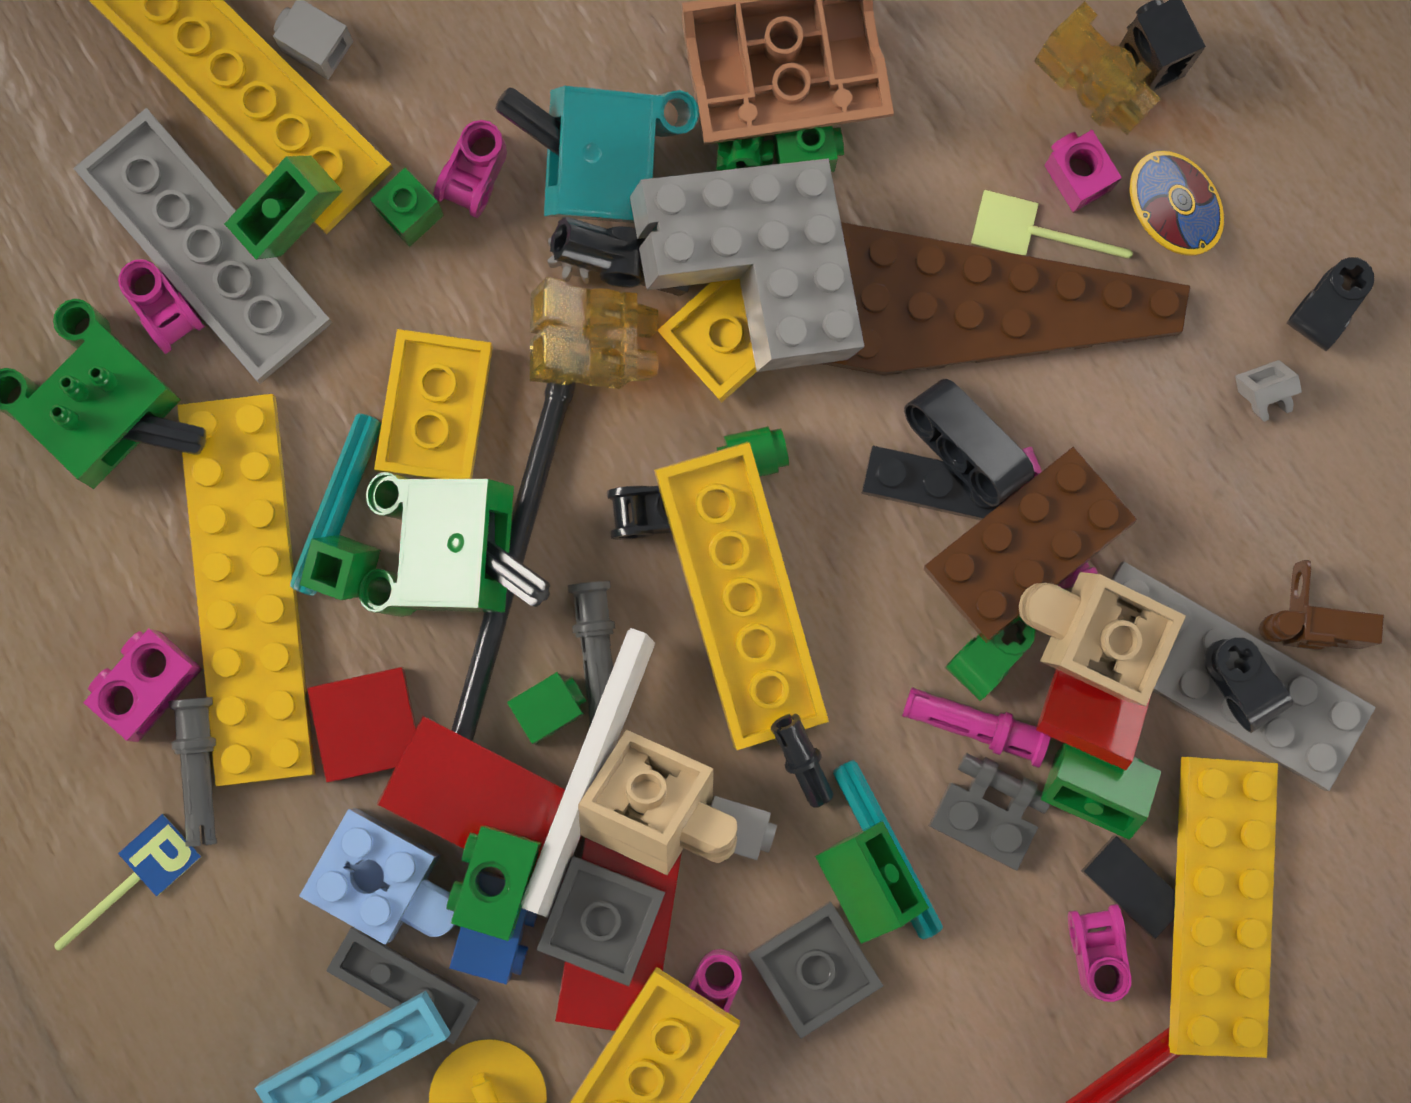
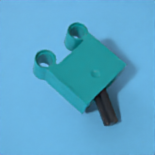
[495,86,699,232]

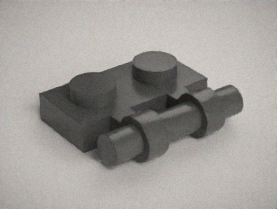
[928,753,1050,871]

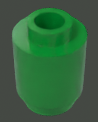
[716,426,789,477]

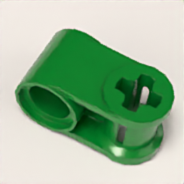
[945,617,1036,701]

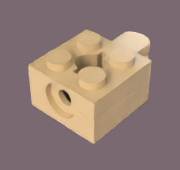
[1019,572,1186,706]
[578,730,737,875]

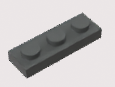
[326,927,480,1045]

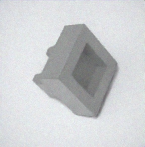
[1235,360,1302,422]

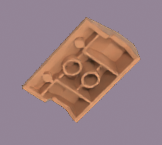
[682,0,894,145]

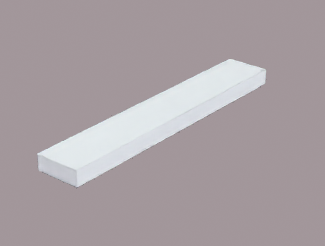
[521,628,655,918]

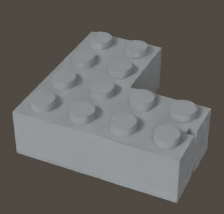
[630,158,864,372]

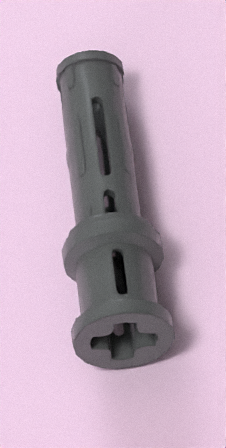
[568,581,615,728]
[168,697,217,847]

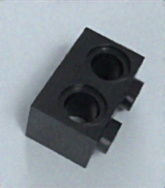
[1119,0,1206,96]

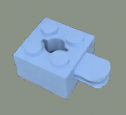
[299,808,455,945]

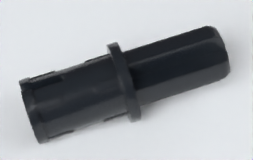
[771,714,834,808]

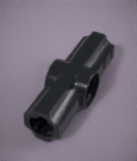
[550,216,690,296]

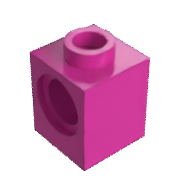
[1044,130,1122,213]

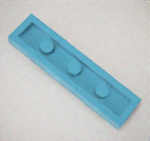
[254,991,451,1103]

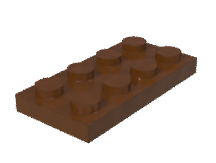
[924,447,1137,644]

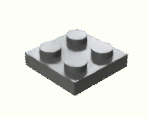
[537,856,665,986]
[748,901,883,1039]

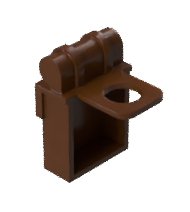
[1259,560,1384,650]

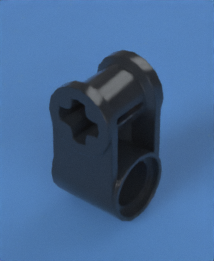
[1286,257,1374,351]
[607,486,672,540]
[1204,637,1293,733]

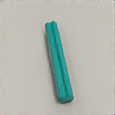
[290,413,381,596]
[833,760,943,940]

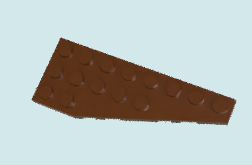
[820,222,1190,376]

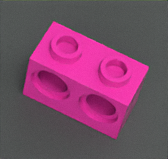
[83,628,202,742]

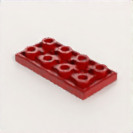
[377,716,581,877]
[555,838,682,1031]

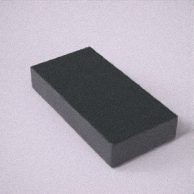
[1081,835,1175,939]

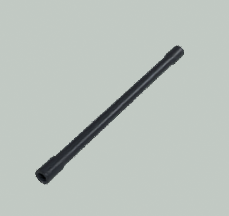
[451,353,583,741]

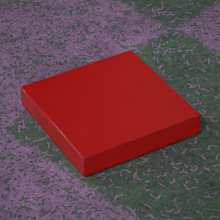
[307,667,416,783]
[1036,669,1152,770]

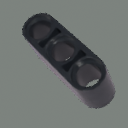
[904,379,1035,506]

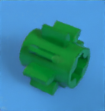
[716,136,774,171]

